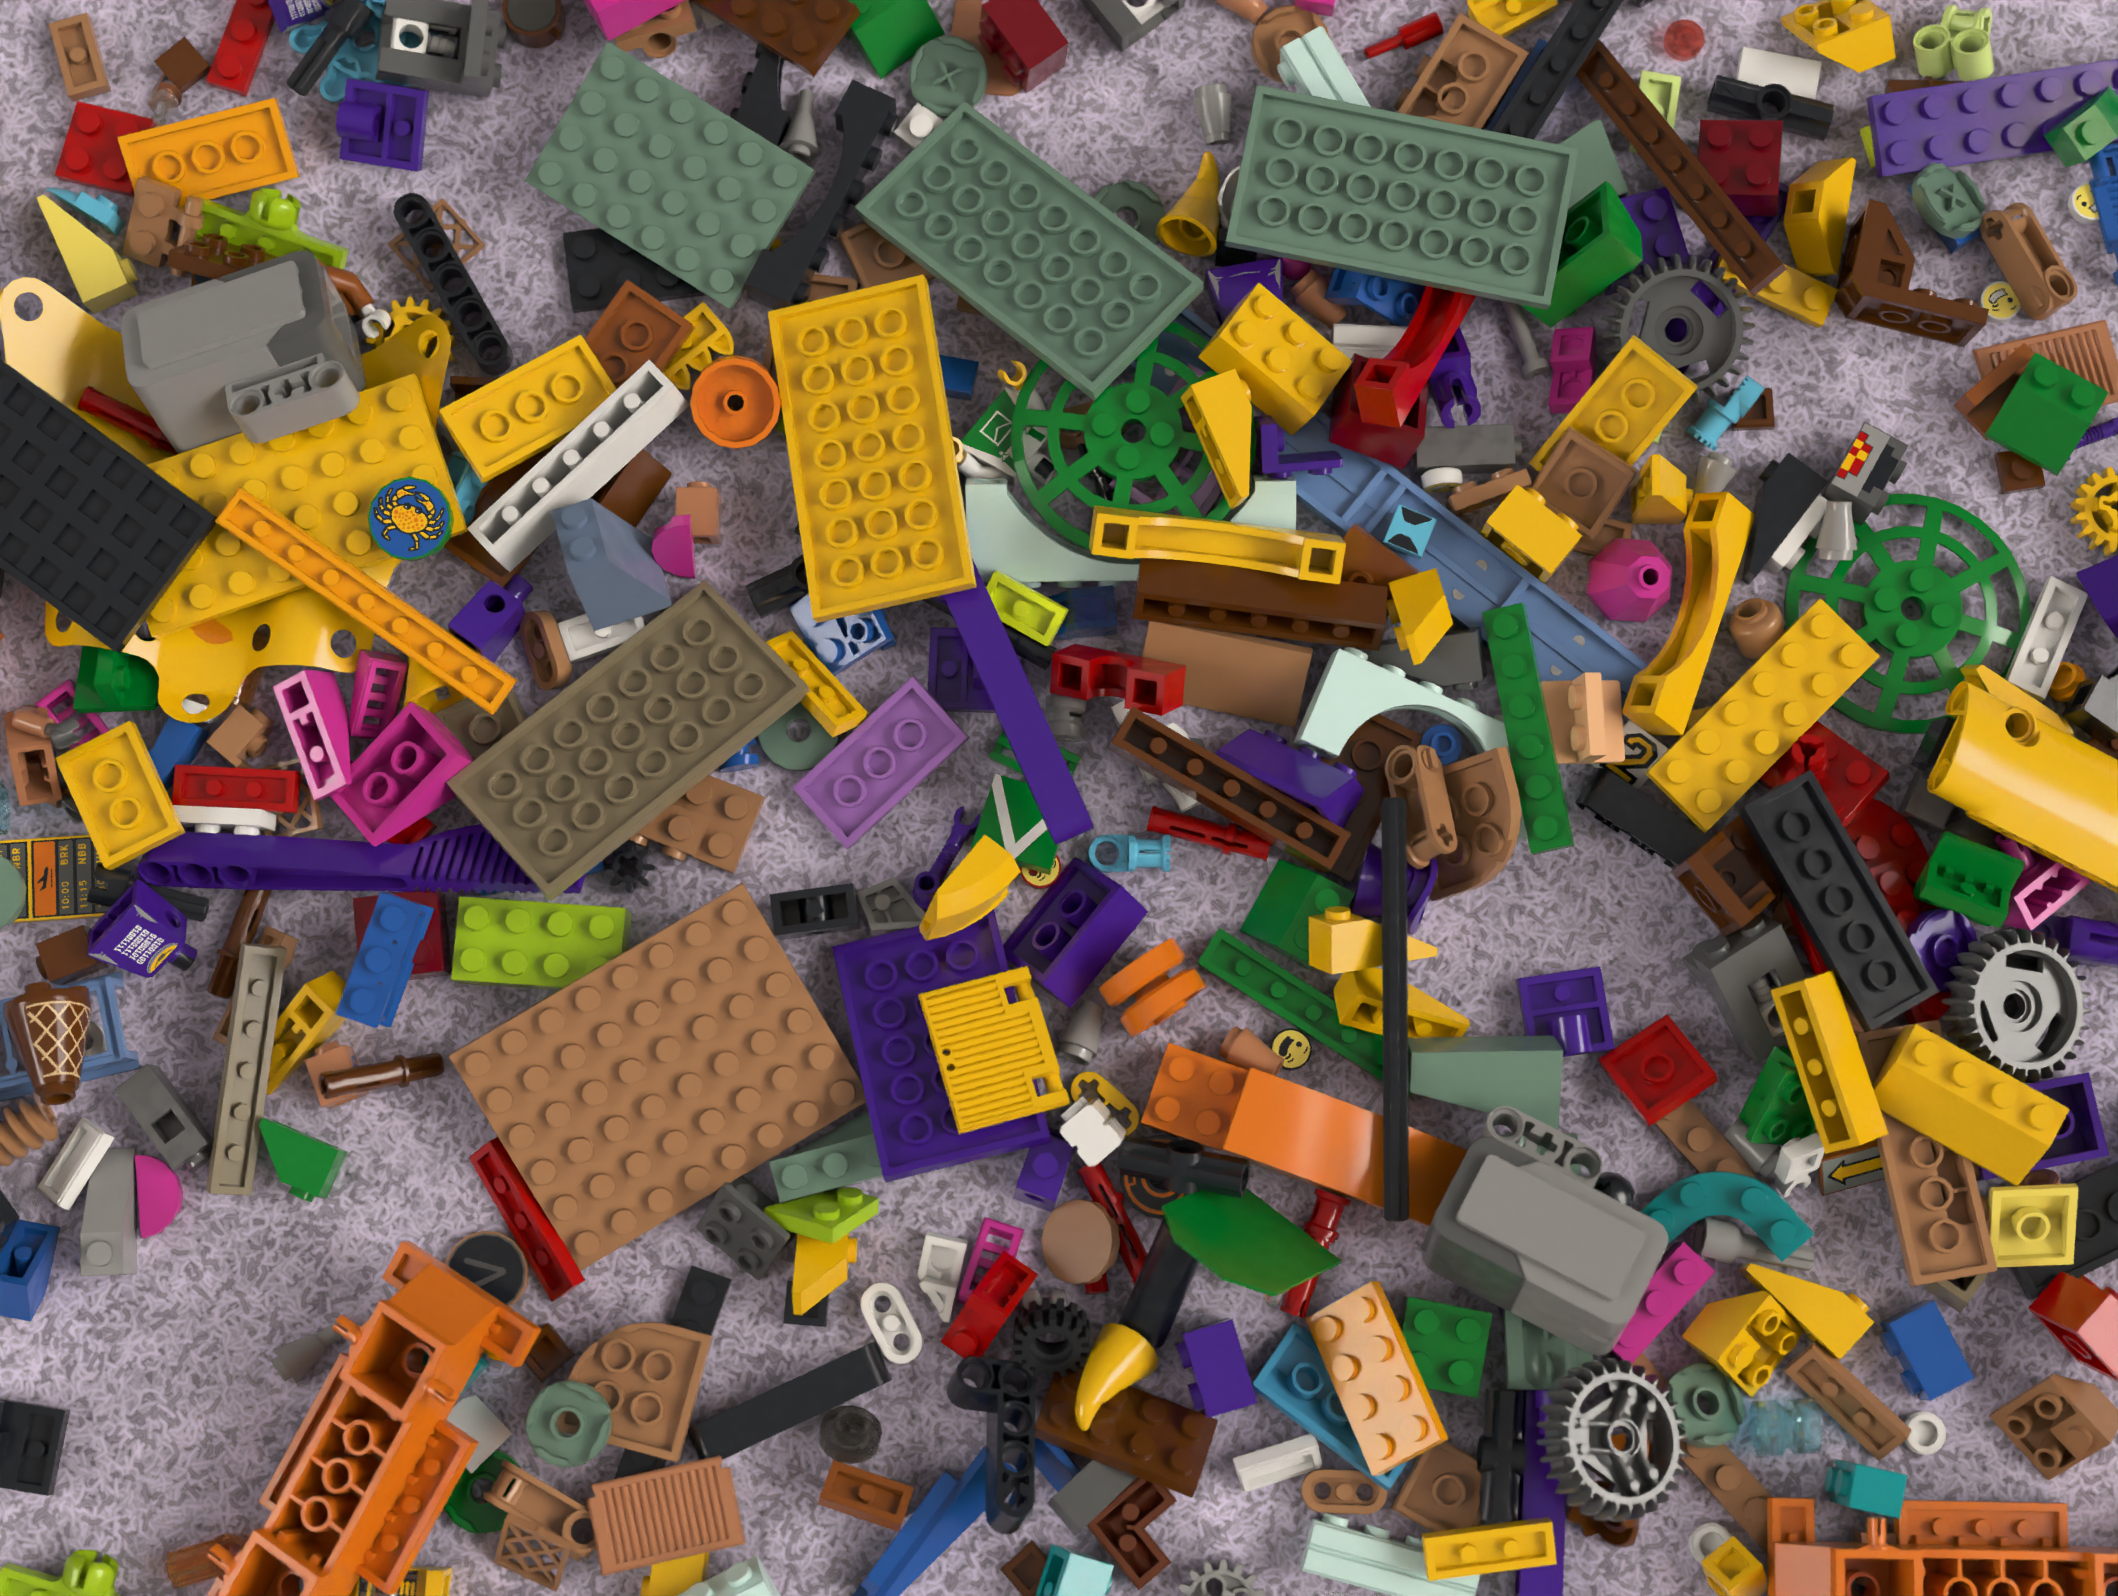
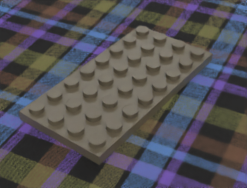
[446,580,810,902]

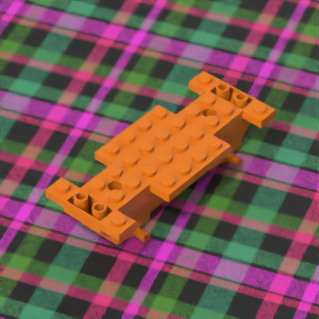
[207,1241,541,1596]
[1767,1497,2118,1596]

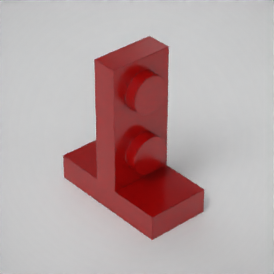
[940,1250,1038,1359]

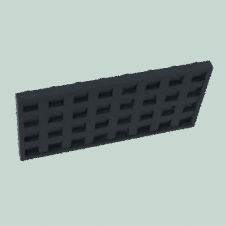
[0,358,218,653]

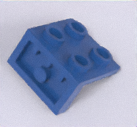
[1325,268,1426,327]

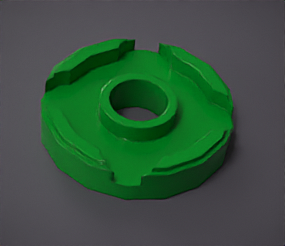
[444,1449,522,1534]

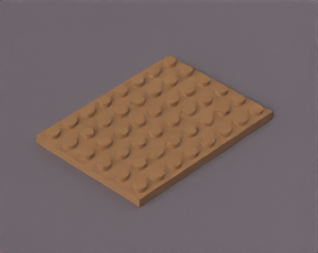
[449,882,866,1271]

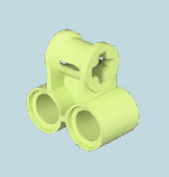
[1913,4,1994,82]

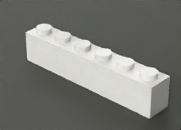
[467,360,690,572]

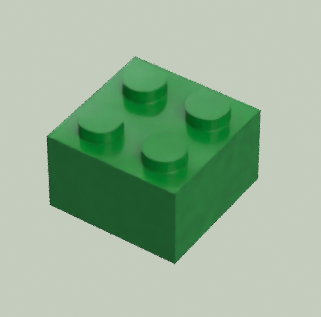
[1399,1296,1492,1398]

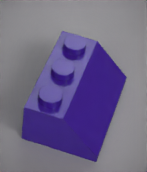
[1215,728,1365,829]
[1003,857,1148,1009]

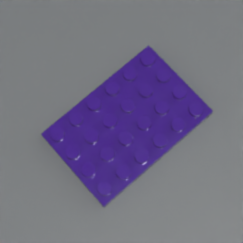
[832,909,1051,1183]

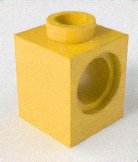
[1701,1535,1768,1596]

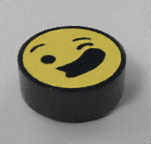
[1270,1028,1312,1071]

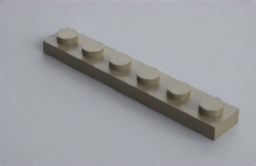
[206,943,287,1196]

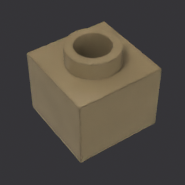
[1924,1273,1989,1313]

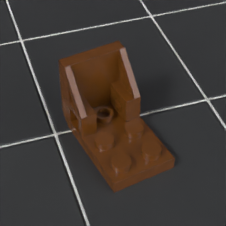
[1834,199,1989,347]
[1670,784,1782,937]

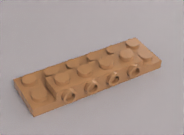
[1394,13,1529,129]
[534,708,765,874]
[1855,1020,1998,1287]

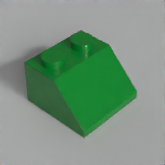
[846,0,945,79]
[1984,352,2109,476]
[1239,859,1355,971]

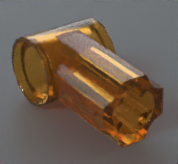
[165,1533,250,1589]

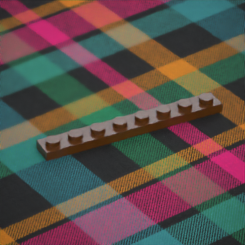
[1576,39,1787,296]

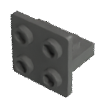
[696,1175,797,1280]

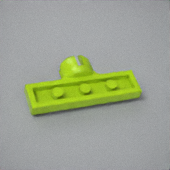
[195,188,349,269]
[0,1550,121,1596]

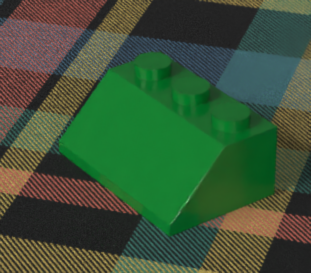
[1521,181,1643,328]

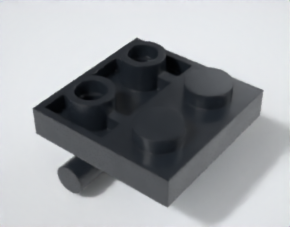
[0,1398,70,1496]

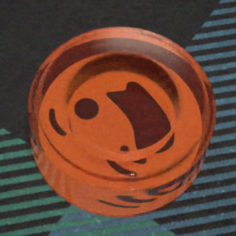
[1663,19,1705,61]

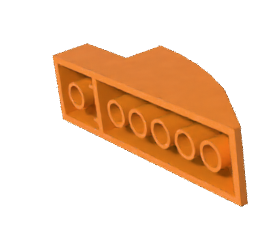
[1140,1042,1468,1226]

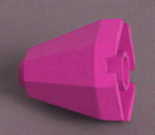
[1586,538,1672,622]

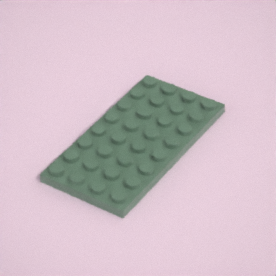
[1225,85,1579,310]
[854,101,1204,400]

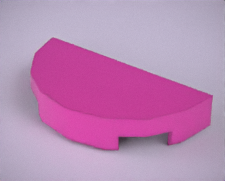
[651,514,696,579]
[135,1155,183,1239]

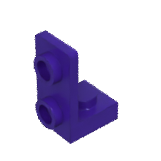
[1254,415,1343,479]

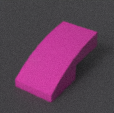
[1548,327,1596,414]

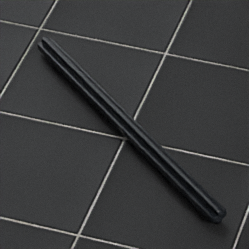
[1381,797,1409,1221]

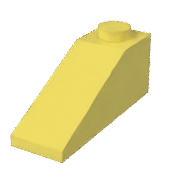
[36,194,139,314]

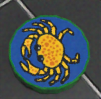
[368,477,454,562]

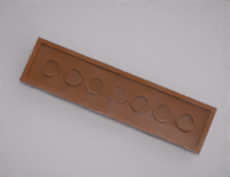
[444,279,695,588]

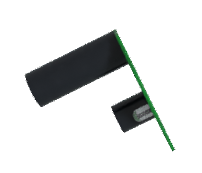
[1118,1188,1342,1349]

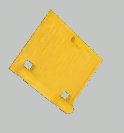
[918,966,1070,1134]

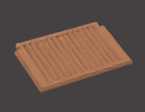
[1973,320,2118,406]
[587,1456,746,1576]

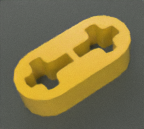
[1070,1071,1139,1136]

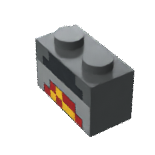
[1822,422,1908,525]

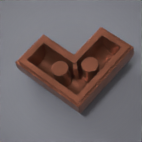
[1087,1477,1177,1590]

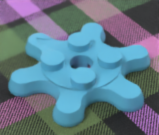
[289,0,439,103]

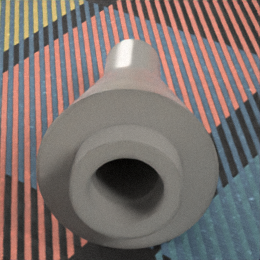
[779,90,819,163]
[1684,451,1737,522]
[271,1322,343,1383]

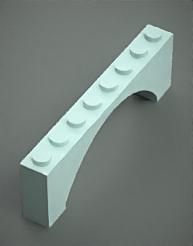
[965,474,1296,588]

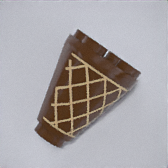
[3,982,92,1105]

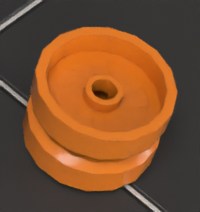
[690,355,781,449]
[1098,938,1207,1038]

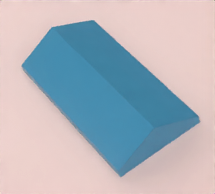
[1252,1322,1408,1491]

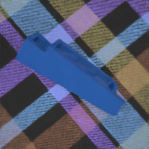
[852,1445,1017,1596]

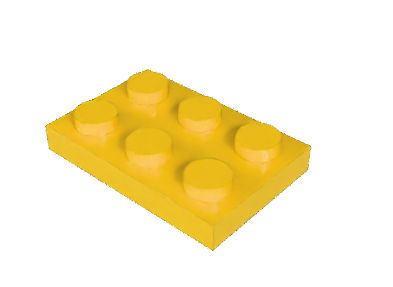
[55,721,185,870]

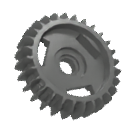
[1601,254,1755,406]
[1941,929,2092,1083]
[1536,1358,1688,1522]

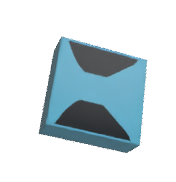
[1383,504,1437,560]

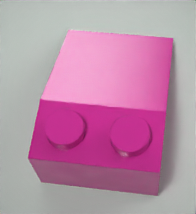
[330,701,475,847]

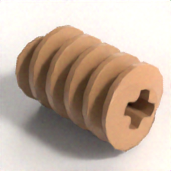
[0,1091,59,1167]

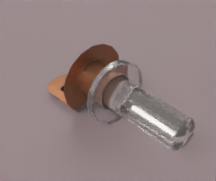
[147,74,182,126]

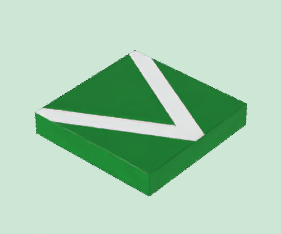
[971,774,1060,875]

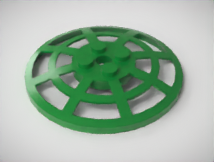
[1010,322,1256,559]
[1783,494,2030,734]

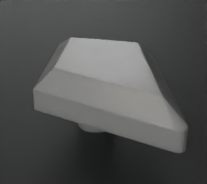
[857,877,925,931]

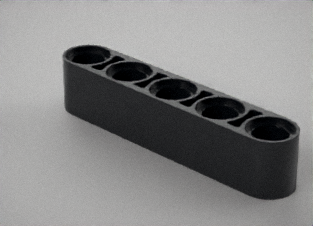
[393,193,513,375]
[1575,767,1711,869]
[687,1341,892,1460]

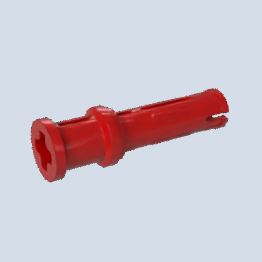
[1280,1188,1351,1319]

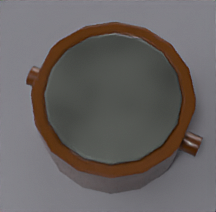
[502,0,566,49]

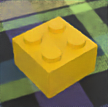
[1480,484,1582,584]

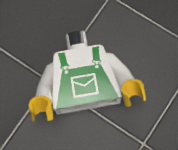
[952,359,1056,486]

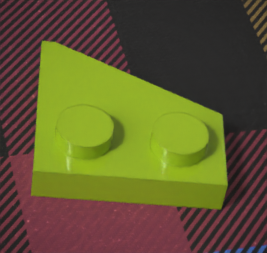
[764,1187,879,1244]

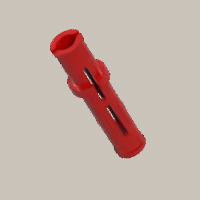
[77,386,179,455]
[1146,805,1271,862]
[1077,1161,1147,1284]

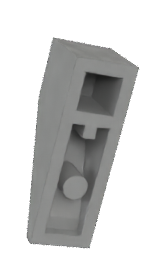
[80,1148,137,1276]

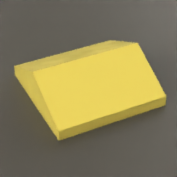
[1986,1183,2078,1268]

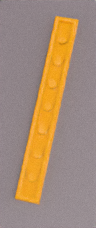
[215,487,518,715]

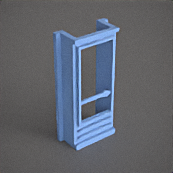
[0,972,140,1102]

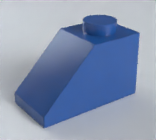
[0,1219,60,1322]

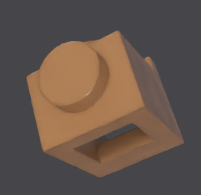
[206,704,275,768]

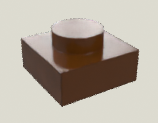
[1994,451,2046,495]

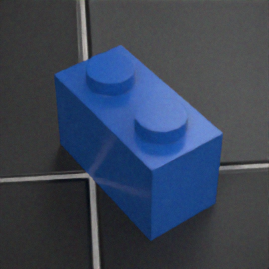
[1880,1300,1975,1401]

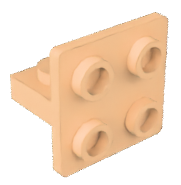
[1541,672,1625,764]

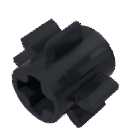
[604,841,658,894]

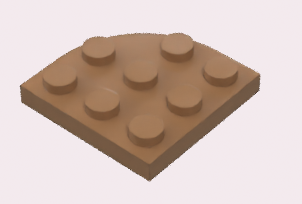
[1430,747,1522,901]
[557,1322,714,1462]

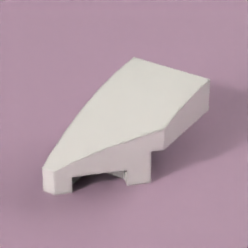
[917,1231,968,1323]

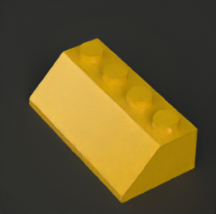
[1872,1024,2069,1186]

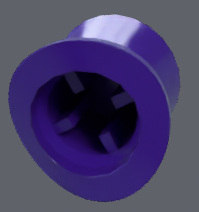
[1350,842,1438,935]

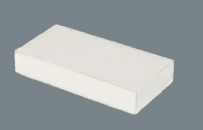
[1736,47,1822,100]
[37,1116,114,1210]
[1232,1434,1323,1492]

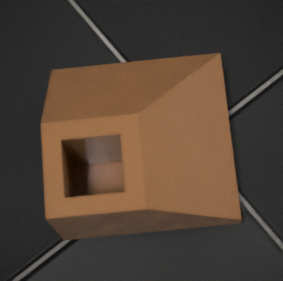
[1989,1374,2118,1481]

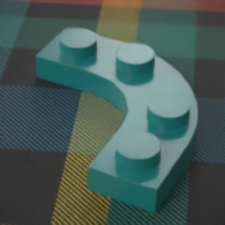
[1639,1171,1815,1262]

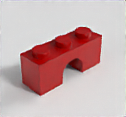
[1050,644,1186,716]

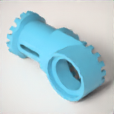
[1685,375,1765,452]
[1088,834,1171,873]

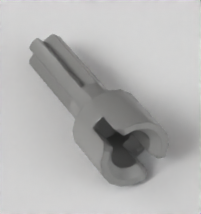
[1693,1217,1815,1271]

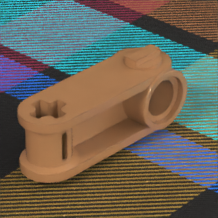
[1980,202,2077,321]
[1385,744,1457,869]
[481,1459,596,1562]

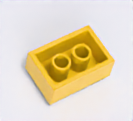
[1198,282,1353,436]

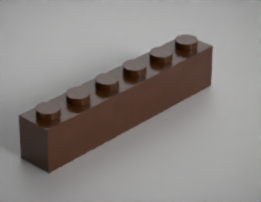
[1133,558,1388,651]
[1107,707,1351,874]

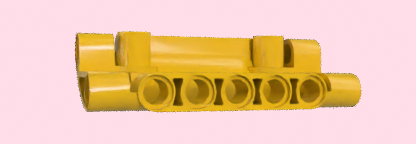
[1927,681,2118,893]

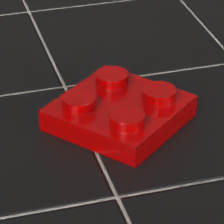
[55,101,157,197]
[1598,1014,1718,1127]

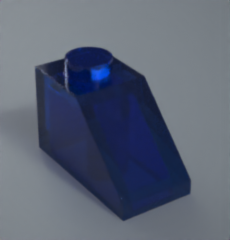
[1047,585,1117,641]

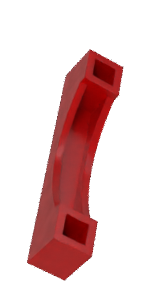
[1354,286,1476,428]

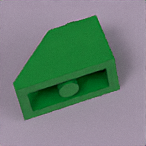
[2044,86,2118,168]
[259,1118,347,1202]

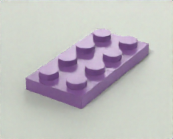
[792,676,970,849]

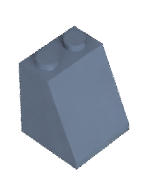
[552,498,673,631]

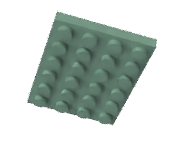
[525,41,816,310]

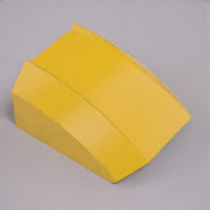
[919,835,1021,941]

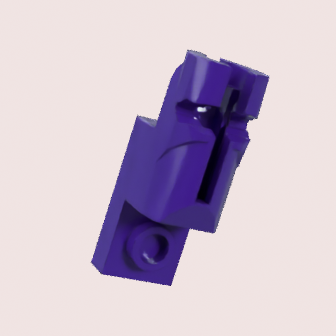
[1428,326,1481,428]
[2016,915,2118,968]

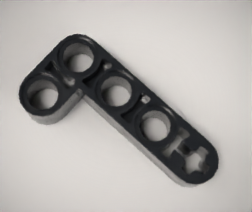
[946,1356,1035,1534]

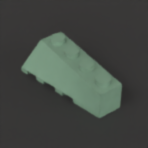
[770,1111,883,1203]

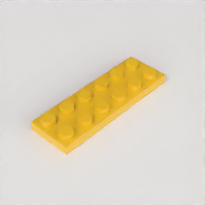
[1645,598,1880,832]

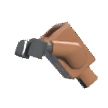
[4,705,83,822]

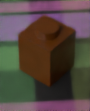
[36,925,108,985]

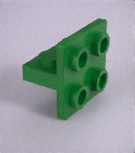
[73,638,159,713]
[1912,832,2024,928]
[1738,1046,1815,1145]

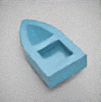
[46,187,126,236]

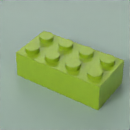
[451,896,632,991]

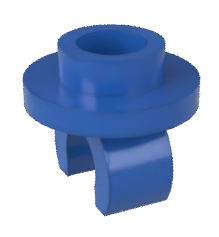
[1421,724,1463,765]

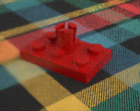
[1757,721,1890,828]

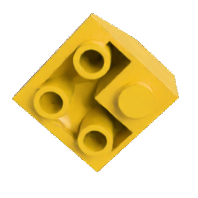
[1780,0,1896,73]
[1681,1290,1804,1398]

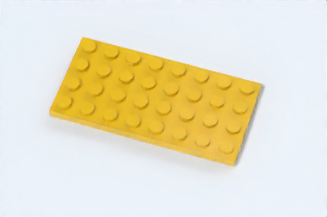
[768,274,977,623]
[146,373,468,638]

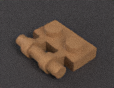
[122,176,204,277]

